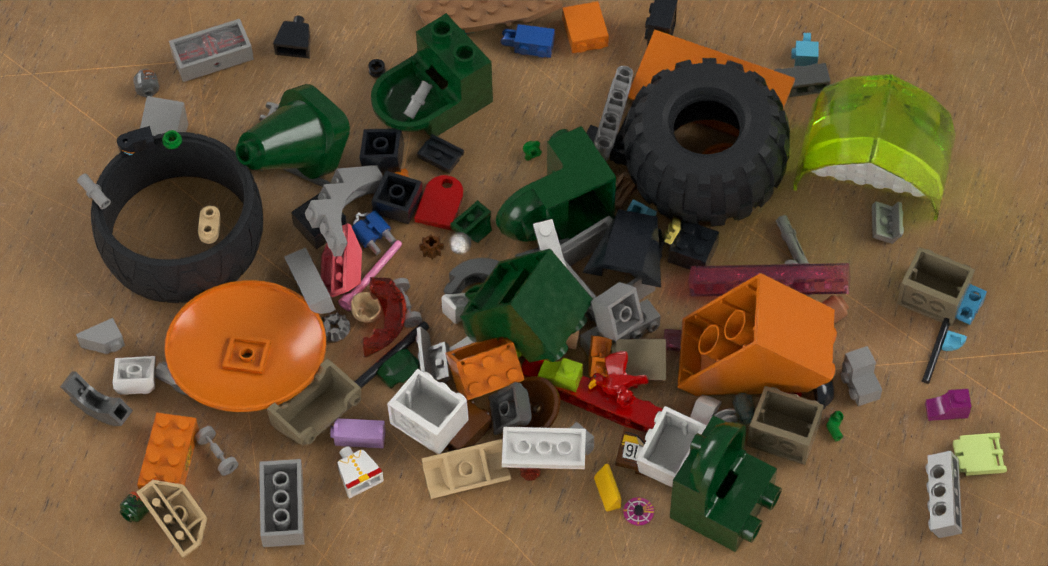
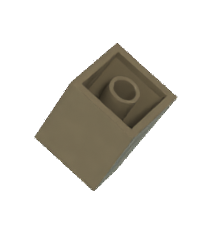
[612,338,666,380]

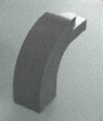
[444,258,499,294]
[60,371,133,426]

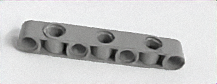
[594,65,633,161]

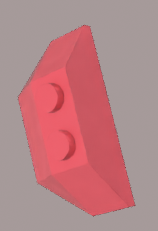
[320,223,362,297]

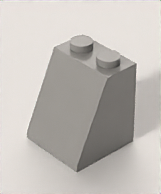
[140,96,189,136]

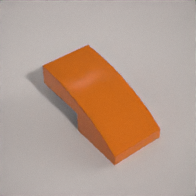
[589,335,612,377]

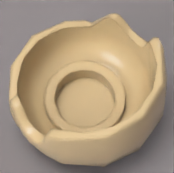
[351,292,381,323]

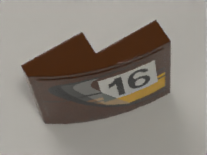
[615,427,649,477]

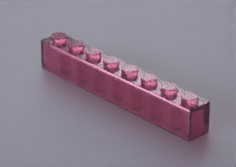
[688,263,851,297]

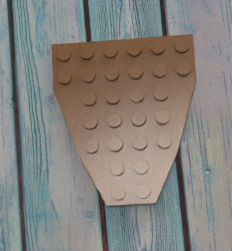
[415,0,563,33]

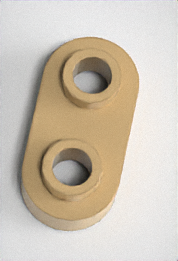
[198,206,221,244]

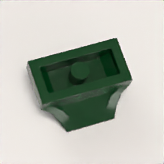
[450,200,492,243]
[377,349,420,389]

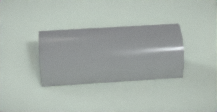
[284,247,335,314]

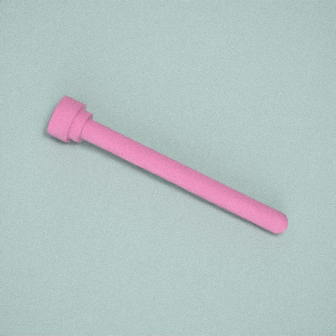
[338,240,402,311]

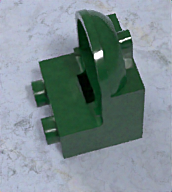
[371,13,493,136]
[496,126,616,242]
[460,249,593,362]
[670,415,782,552]

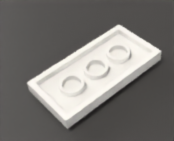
[502,427,586,469]

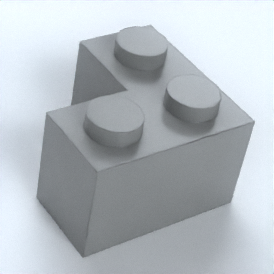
[840,346,882,406]

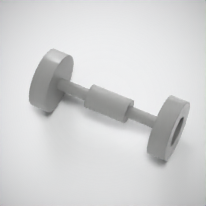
[389,278,422,328]
[195,426,238,476]

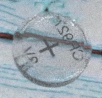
[449,232,471,255]

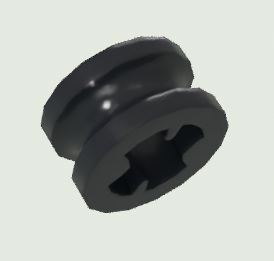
[368,59,385,78]

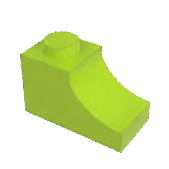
[538,358,583,392]

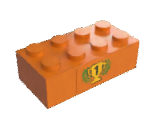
[137,412,199,490]

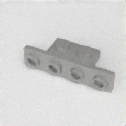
[416,327,453,383]

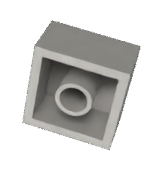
[591,282,644,341]

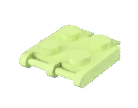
[953,433,1007,476]

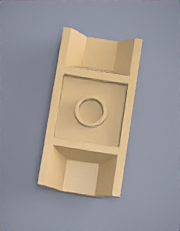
[422,439,511,499]

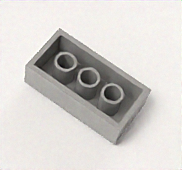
[259,459,305,547]

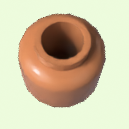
[821,295,849,324]

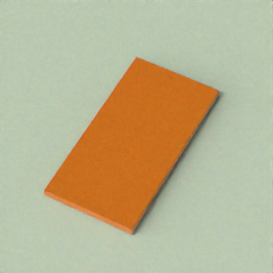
[627,30,795,138]

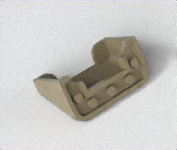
[267,358,361,445]

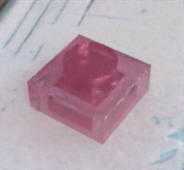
[664,329,682,351]

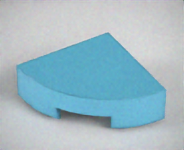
[942,330,967,351]

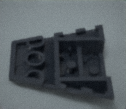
[583,209,661,288]

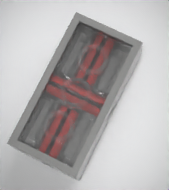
[169,19,254,82]

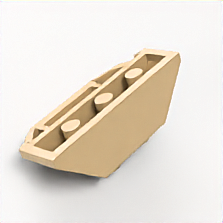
[136,480,207,558]

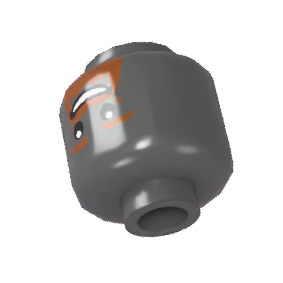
[133,69,159,98]

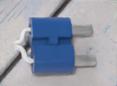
[352,211,396,255]

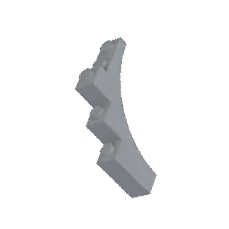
[305,165,383,257]

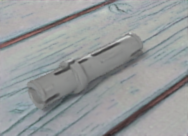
[776,215,809,270]

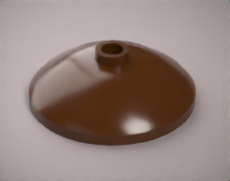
[516,376,560,428]

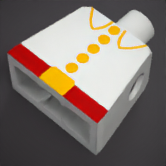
[337,446,384,499]

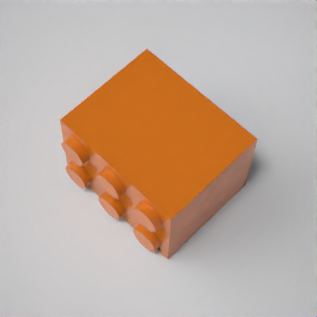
[445,337,524,400]

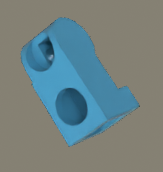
[956,284,987,325]

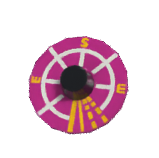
[623,497,654,526]

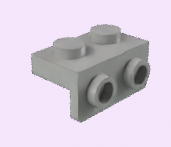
[872,202,904,244]

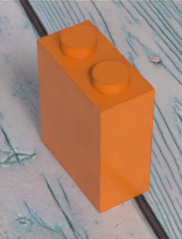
[562,1,609,53]

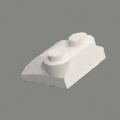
[113,356,156,395]

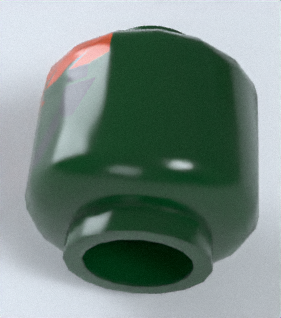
[119,492,149,522]

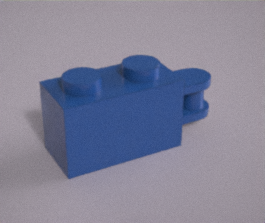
[501,24,555,58]

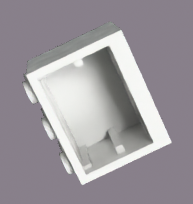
[387,369,469,454]
[635,406,707,487]

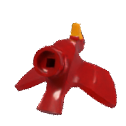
[588,351,648,407]

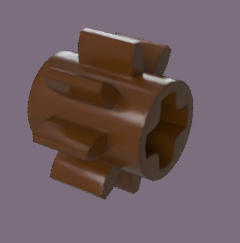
[419,234,444,260]

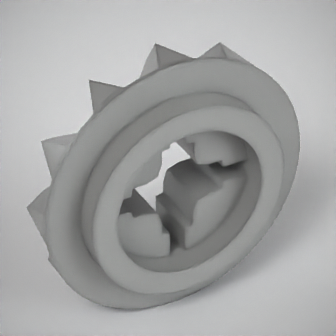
[321,312,350,342]

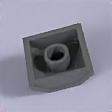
[488,382,532,435]

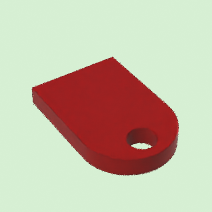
[414,175,464,231]

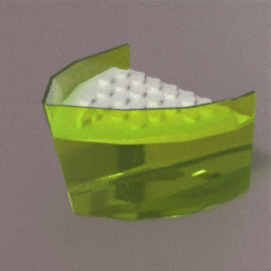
[793,74,956,220]

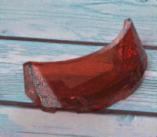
[363,277,407,358]

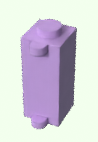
[330,418,385,448]

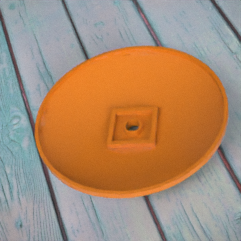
[165,280,326,412]

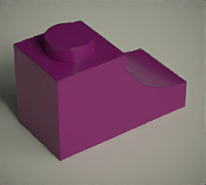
[925,389,972,421]

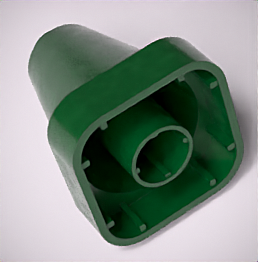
[235,84,350,179]

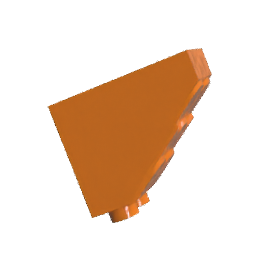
[677,273,837,396]

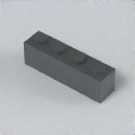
[774,63,830,97]

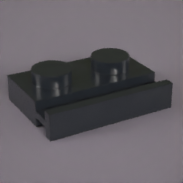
[417,134,464,174]

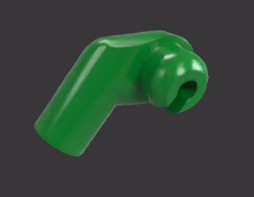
[826,411,844,442]

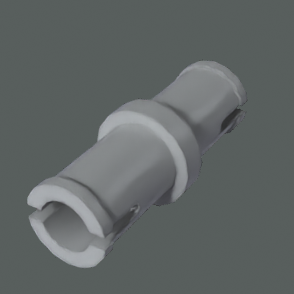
[403,80,433,119]
[77,173,111,209]

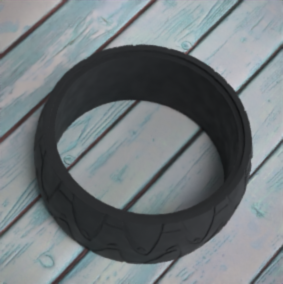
[91,132,263,303]

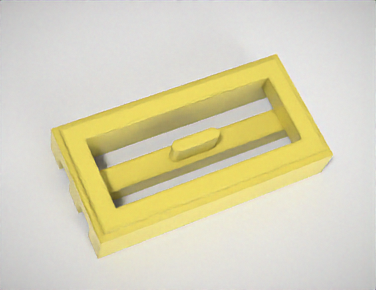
[664,216,681,244]

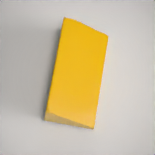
[594,464,622,512]

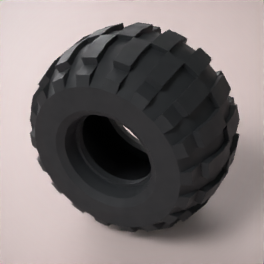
[624,58,790,227]

